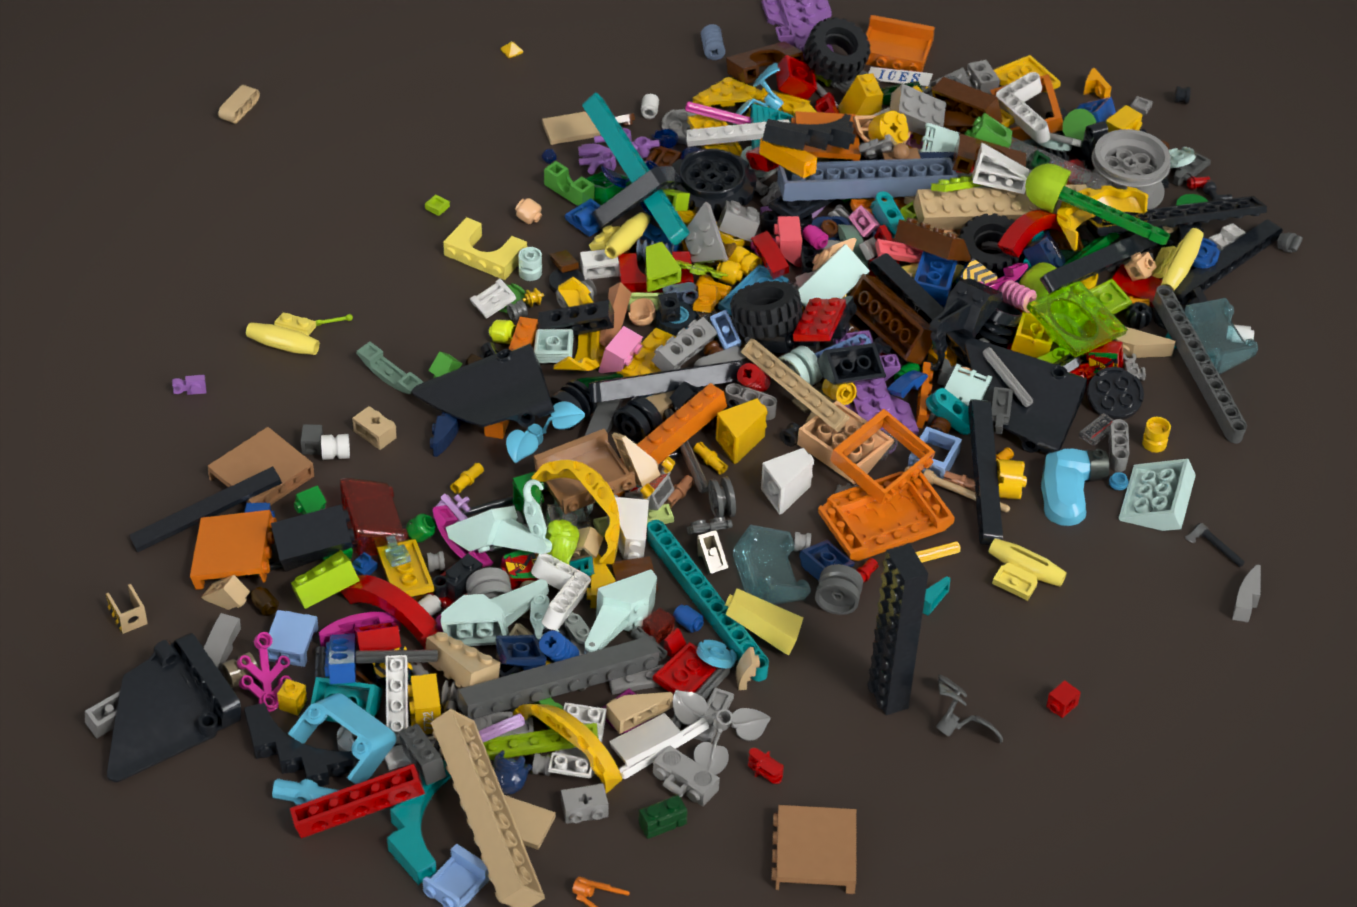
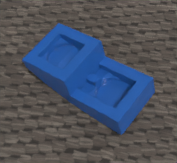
[887,370,928,398]

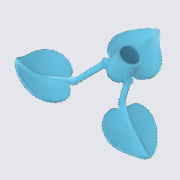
[733,63,784,125]
[506,401,585,463]

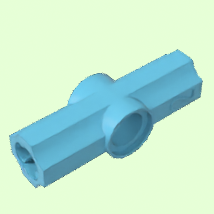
[272,779,339,806]

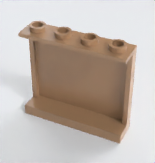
[208,427,314,505]
[534,429,636,514]
[772,805,856,894]

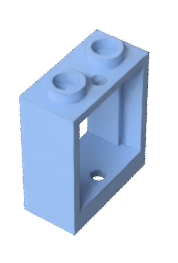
[908,427,962,479]

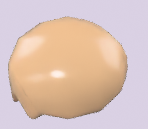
[628,298,656,326]

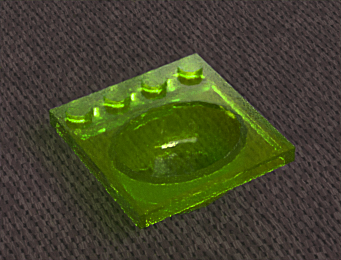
[1026,281,1128,358]

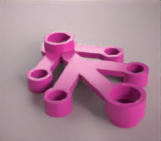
[237,632,292,712]

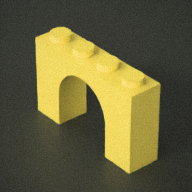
[443,217,527,280]

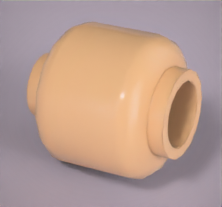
[515,198,542,224]

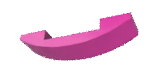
[978,263,1028,290]
[433,505,493,567]
[319,612,401,647]

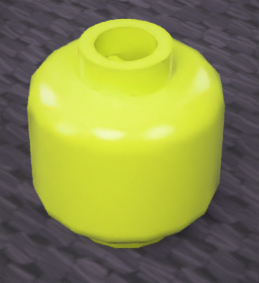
[489,320,516,344]

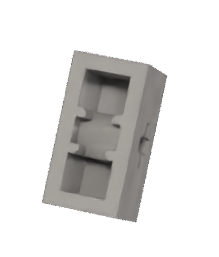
[561,784,608,824]

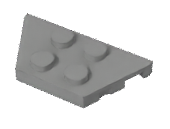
[859,134,897,160]
[685,202,728,264]

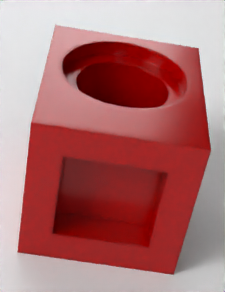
[1046,680,1081,718]

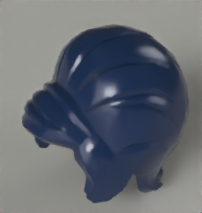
[493,750,533,795]

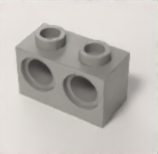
[966,60,1000,94]

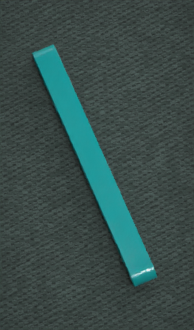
[582,92,690,246]
[647,520,769,681]

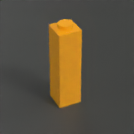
[759,137,817,178]

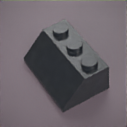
[817,343,886,385]

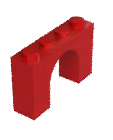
[618,251,694,294]

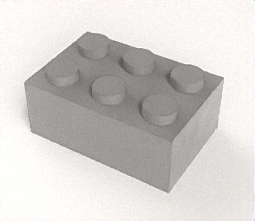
[890,84,946,136]

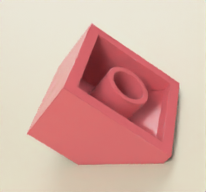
[774,216,802,267]

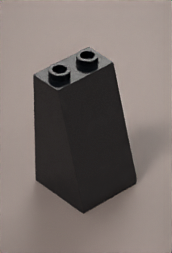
[271,504,355,572]

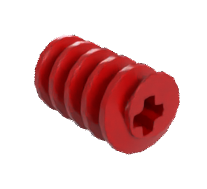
[737,363,770,392]

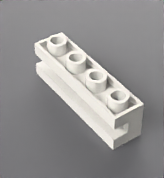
[386,655,409,744]

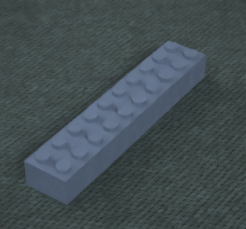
[777,158,958,202]

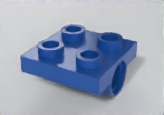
[565,199,601,237]

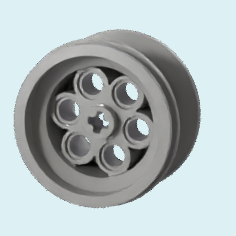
[1087,129,1170,209]

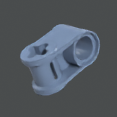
[662,282,698,305]

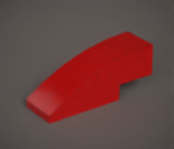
[751,231,789,279]

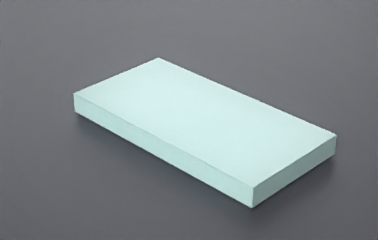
[798,244,869,308]

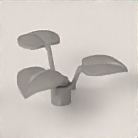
[672,690,770,775]

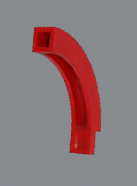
[998,210,1063,258]
[340,575,439,649]

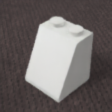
[761,448,814,515]
[607,497,649,560]

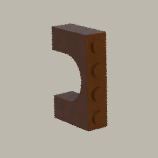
[726,41,804,84]
[952,134,1027,174]

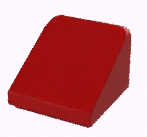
[664,628,686,658]

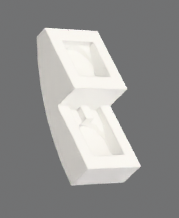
[1209,223,1246,251]

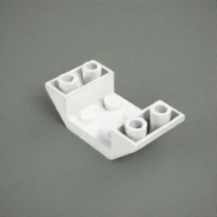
[548,703,606,778]

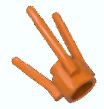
[573,876,630,907]

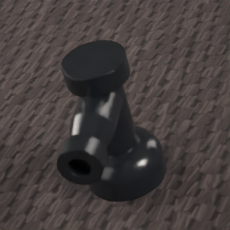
[1202,181,1232,201]

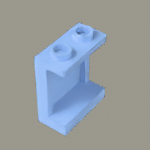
[267,610,318,667]
[423,844,490,907]

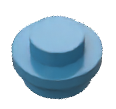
[1109,472,1129,490]

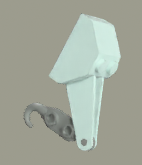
[564,570,657,654]

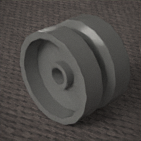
[815,564,863,615]

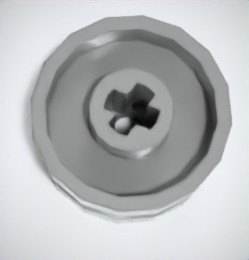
[466,567,512,599]

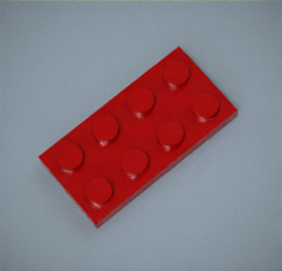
[793,297,846,341]

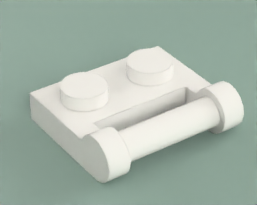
[470,279,516,319]

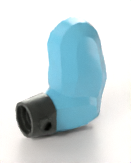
[1041,449,1109,526]

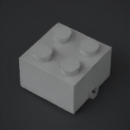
[717,201,760,242]

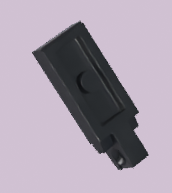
[874,337,895,356]

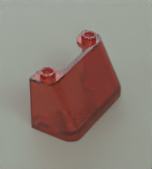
[340,478,408,556]

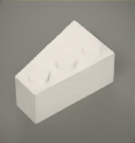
[973,142,1029,194]

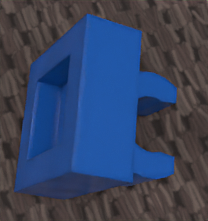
[352,552,378,575]

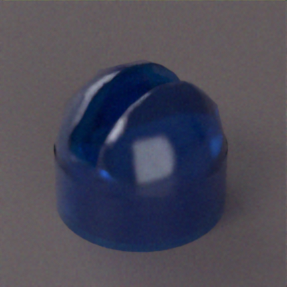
[542,149,557,164]

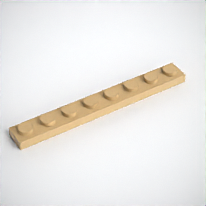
[741,339,850,432]

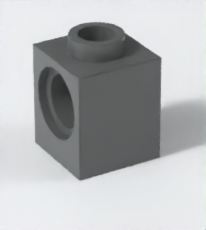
[301,424,323,455]

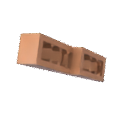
[600,282,632,348]

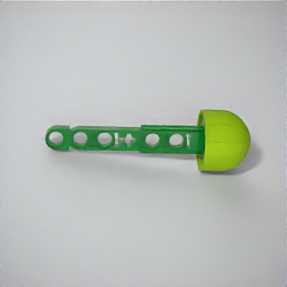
[1025,164,1170,245]
[1019,232,1119,314]

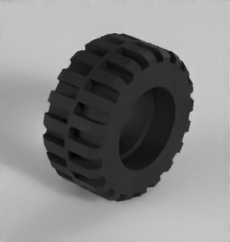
[804,17,871,82]
[958,213,1026,279]
[730,280,803,340]

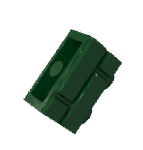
[639,795,687,839]

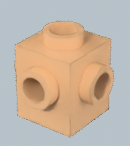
[1124,252,1157,281]

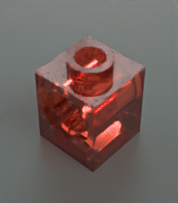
[643,608,675,643]

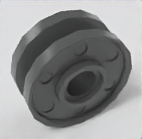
[708,476,736,518]

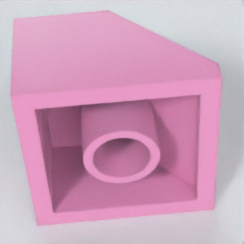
[598,326,643,373]

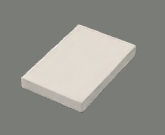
[609,713,683,767]

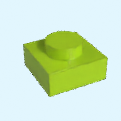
[425,195,450,216]

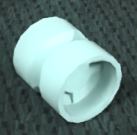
[518,247,542,281]

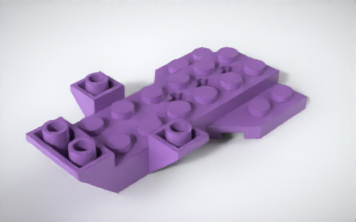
[761,0,834,61]
[833,330,919,439]

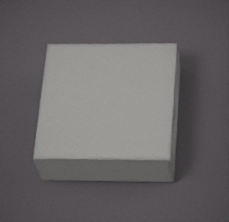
[1131,96,1153,115]

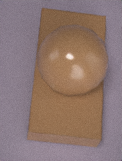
[883,143,920,160]

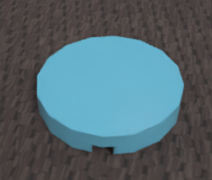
[696,640,737,669]

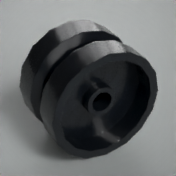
[614,396,662,444]

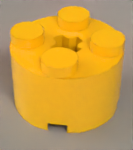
[868,111,908,144]
[996,459,1027,500]

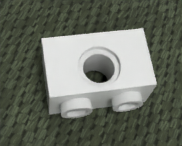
[580,250,619,280]

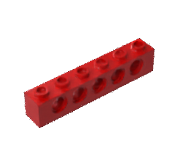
[290,764,425,838]

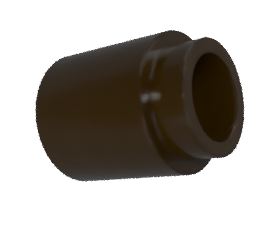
[251,586,279,616]

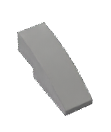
[1232,565,1261,622]
[204,613,241,671]

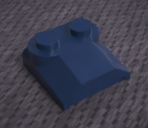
[799,540,855,581]
[496,635,546,670]

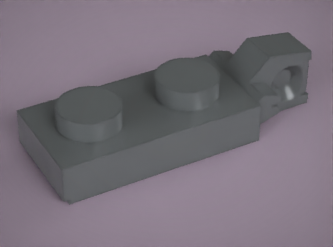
[1173,153,1211,186]
[992,387,1013,434]

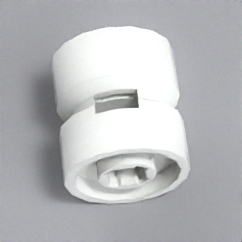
[321,434,350,460]

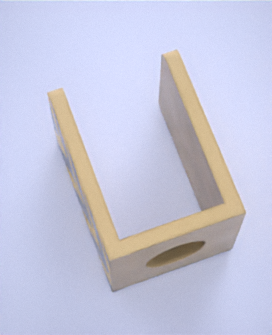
[106,584,147,634]

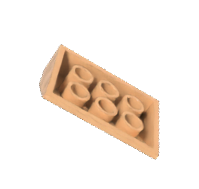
[797,401,894,484]

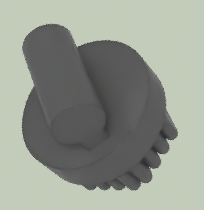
[1277,232,1303,253]

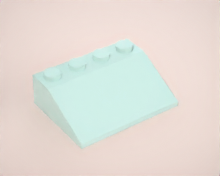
[1119,459,1196,531]

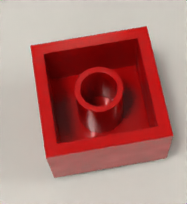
[776,55,817,100]
[354,621,401,651]

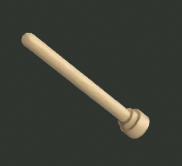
[923,469,1010,512]

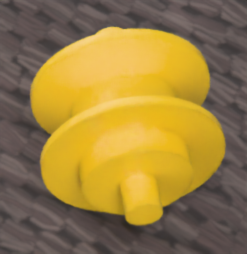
[522,288,544,307]

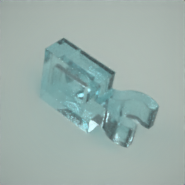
[385,534,411,567]

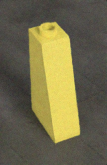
[725,589,803,655]

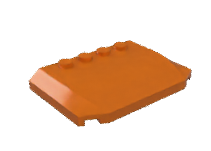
[818,472,955,561]

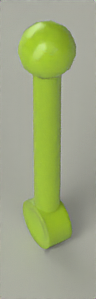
[316,314,353,326]

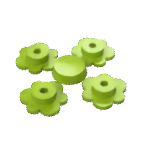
[676,260,728,279]

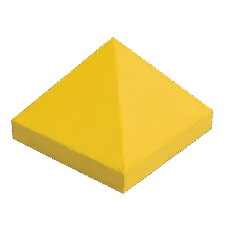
[500,42,523,58]

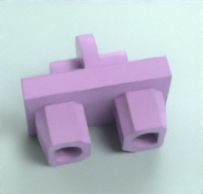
[436,494,470,523]

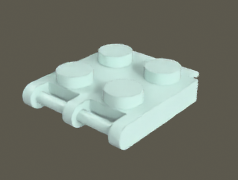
[919,123,959,154]
[945,364,992,406]

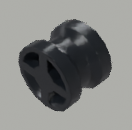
[1175,86,1191,104]
[780,422,800,447]

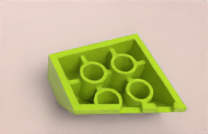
[291,550,360,609]

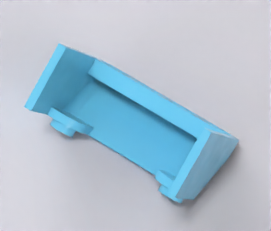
[288,693,396,784]

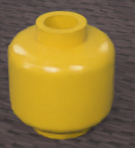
[717,259,744,285]

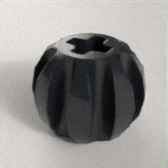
[1125,302,1153,329]

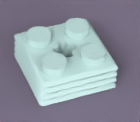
[534,329,574,364]

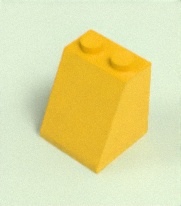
[838,73,883,116]
[716,398,768,464]

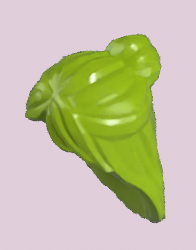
[537,520,580,565]

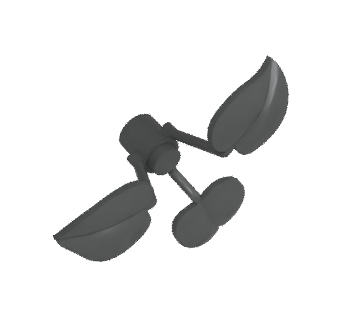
[936,674,1003,743]

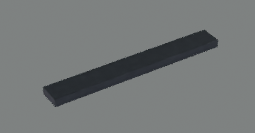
[129,466,282,552]

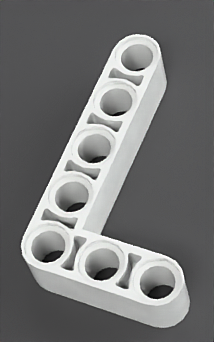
[996,72,1050,143]
[531,553,591,630]

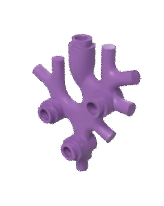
[578,128,660,174]

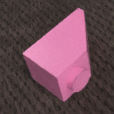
[848,205,880,237]

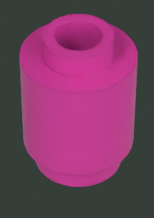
[802,225,828,249]

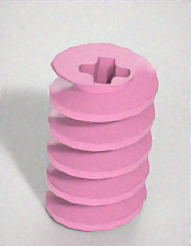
[998,280,1037,313]

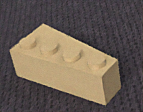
[425,632,501,688]

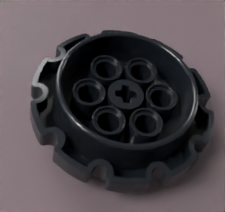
[672,149,756,216]

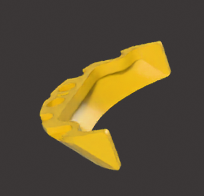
[1057,185,1148,251]
[553,277,605,371]
[531,460,620,564]
[513,704,622,794]

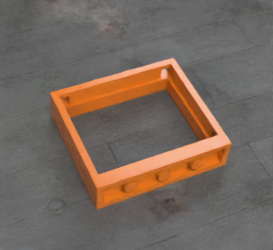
[990,74,1063,144]
[830,409,935,504]

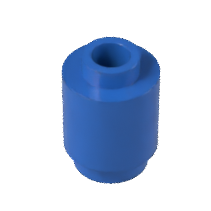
[673,604,704,632]

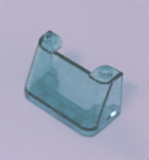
[1185,298,1258,375]
[733,525,811,605]

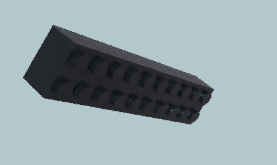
[867,543,928,715]

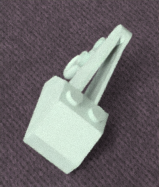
[446,479,552,554]
[441,579,559,646]

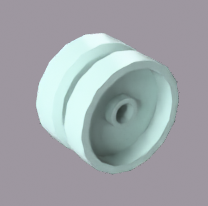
[778,345,822,386]

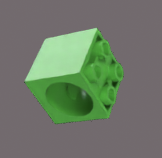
[964,113,1012,161]

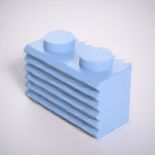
[710,310,742,350]

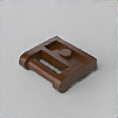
[644,146,681,170]

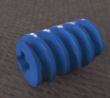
[539,631,579,662]

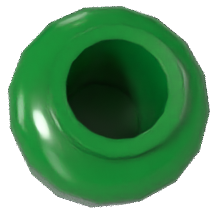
[406,513,436,543]

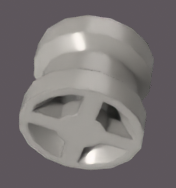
[794,532,811,552]
[427,551,445,573]
[533,753,552,776]

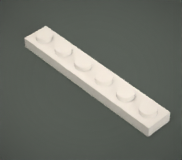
[687,120,790,147]

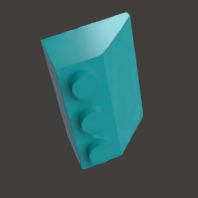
[311,677,383,723]

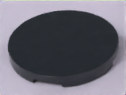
[1087,367,1144,420]

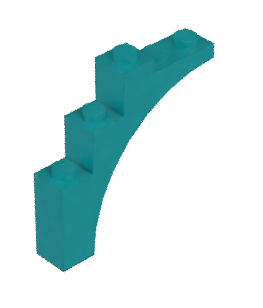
[387,760,452,885]

